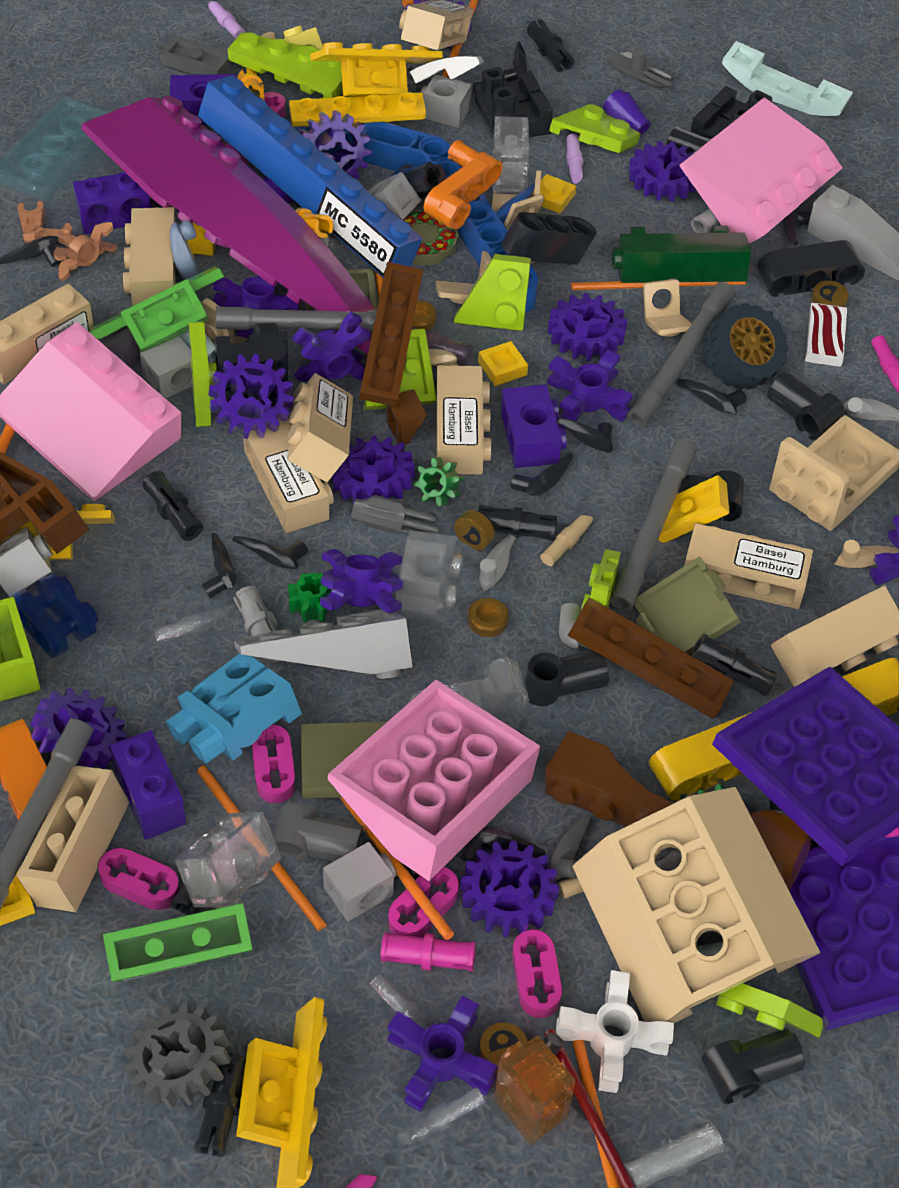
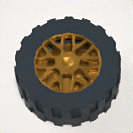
[702,303,788,390]

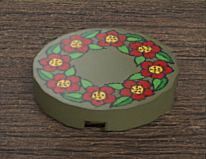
[403,210,459,266]

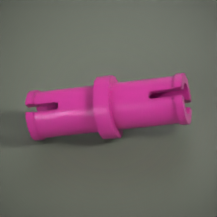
[381,932,476,972]

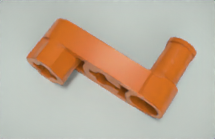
[423,140,503,230]

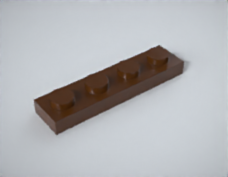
[359,262,424,407]
[567,597,734,719]

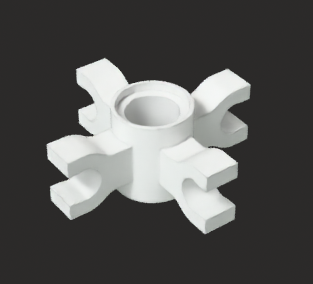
[555,970,674,1093]

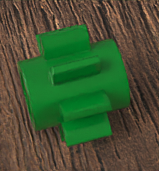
[414,457,465,506]
[288,572,337,623]

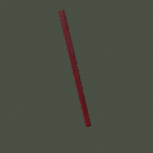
[544,1029,636,1188]

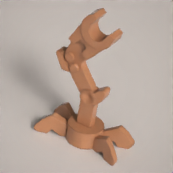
[17,201,117,281]

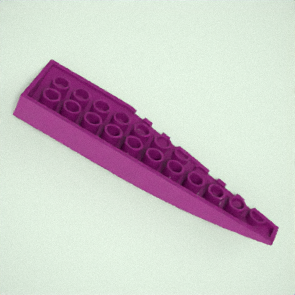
[81,96,375,355]

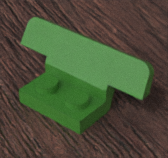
[89,267,224,352]

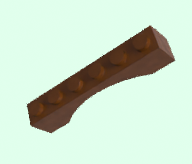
[545,731,811,892]

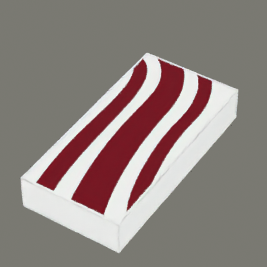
[805,303,847,367]

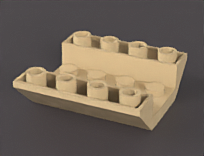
[572,787,820,1023]

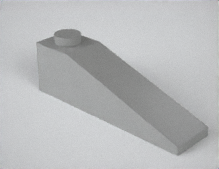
[807,185,899,281]
[234,608,412,679]

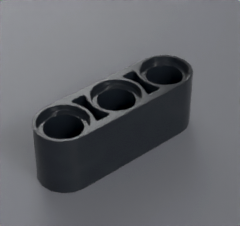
[501,212,597,264]
[757,240,865,297]

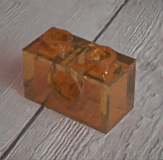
[494,1035,576,1146]

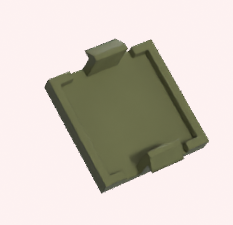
[634,556,741,655]

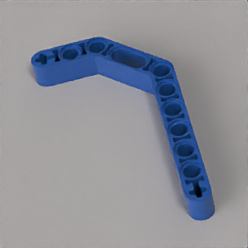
[291,122,538,313]

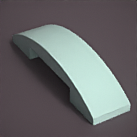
[722,41,853,116]

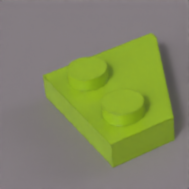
[454,254,531,331]
[189,322,218,427]
[715,983,823,1038]

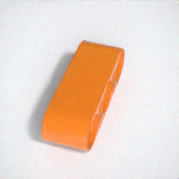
[0,718,59,834]

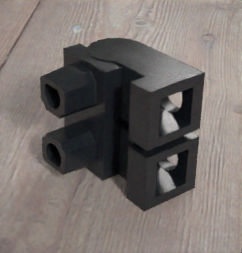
[473,67,553,143]
[690,86,773,140]
[215,322,288,407]

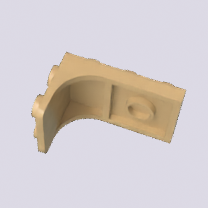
[769,415,899,531]

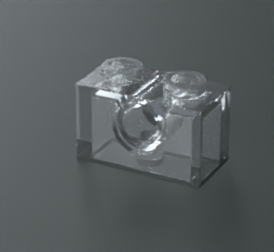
[493,116,529,194]
[396,530,463,623]
[175,812,282,909]

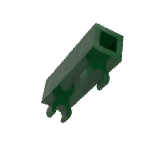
[612,225,751,283]

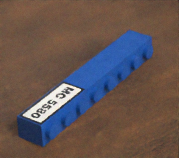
[198,76,423,278]

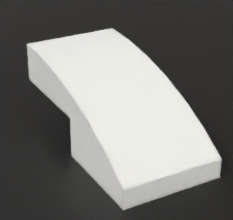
[410,55,484,83]

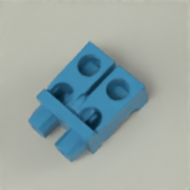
[166,653,302,764]

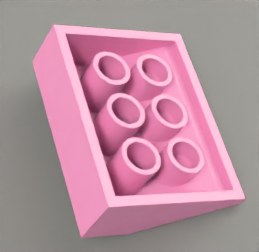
[679,98,843,244]
[0,322,181,501]
[328,680,540,881]

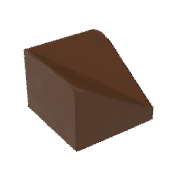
[387,389,426,445]

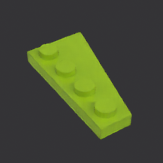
[228,32,343,98]

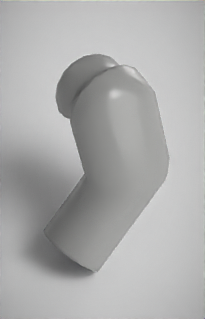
[559,603,588,649]

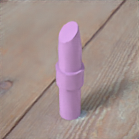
[208,1,246,39]
[566,134,583,184]

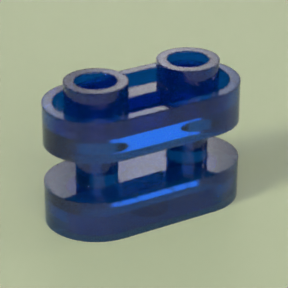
[8,572,99,659]

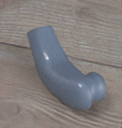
[170,220,201,281]

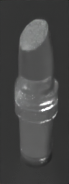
[152,607,228,645]
[369,974,433,1029]
[397,1087,485,1145]

